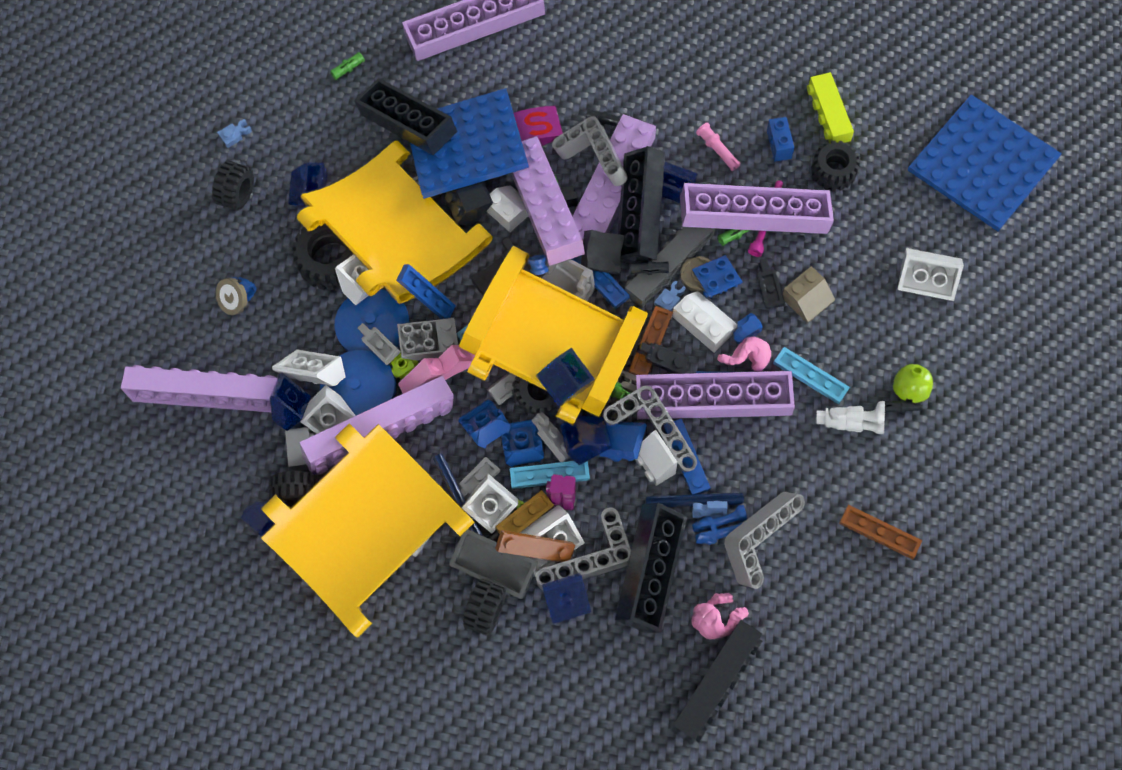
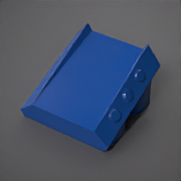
[458,399,510,448]
[501,420,544,468]
[596,422,647,462]

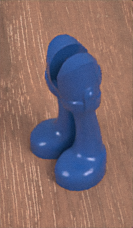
[692,505,747,545]

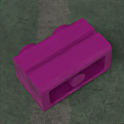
[546,474,576,510]

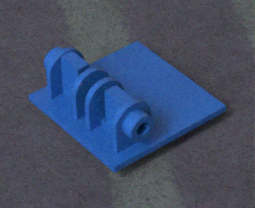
[692,255,743,298]

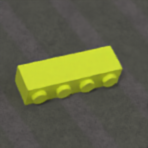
[807,72,854,144]

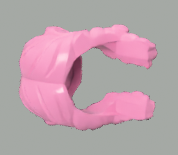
[717,337,771,372]
[691,593,749,640]

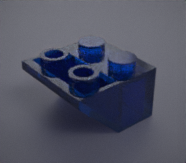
[662,162,698,203]
[288,163,327,205]
[536,348,595,407]
[560,416,612,465]

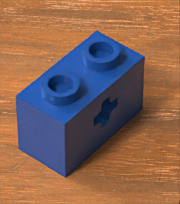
[767,117,794,162]

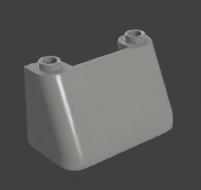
[542,259,595,301]

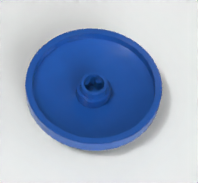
[334,289,410,352]
[320,350,396,416]

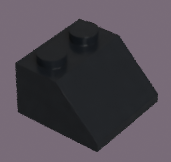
[444,181,493,227]

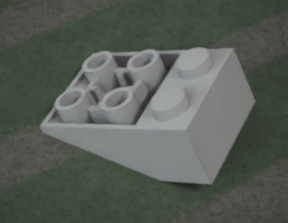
[397,318,458,361]

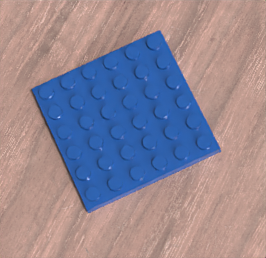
[410,88,529,199]
[908,95,1062,232]

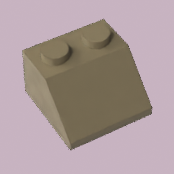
[782,266,835,324]

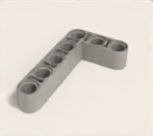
[552,117,627,186]
[603,386,697,472]
[724,492,805,589]
[536,508,631,590]

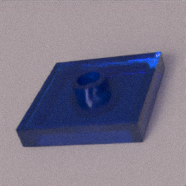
[542,573,592,624]

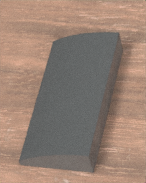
[449,529,538,599]

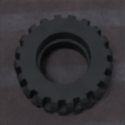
[292,224,353,290]

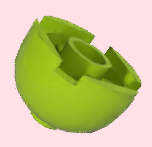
[893,364,933,403]

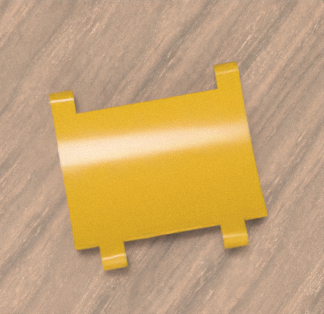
[297,140,493,304]
[458,246,648,425]
[261,423,475,638]

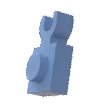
[217,119,252,148]
[654,281,685,311]
[692,501,727,519]

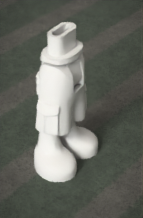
[817,401,885,434]

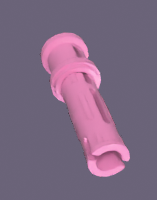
[696,123,741,171]

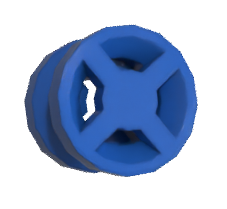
[528,255,549,275]

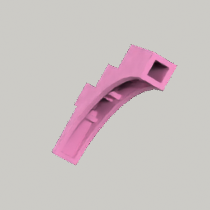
[398,345,475,394]

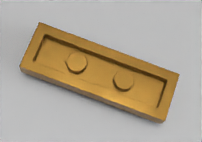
[495,490,554,534]

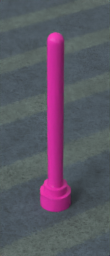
[748,180,783,257]

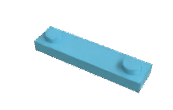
[773,347,850,405]
[510,459,590,489]

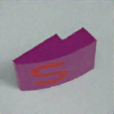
[514,106,563,146]

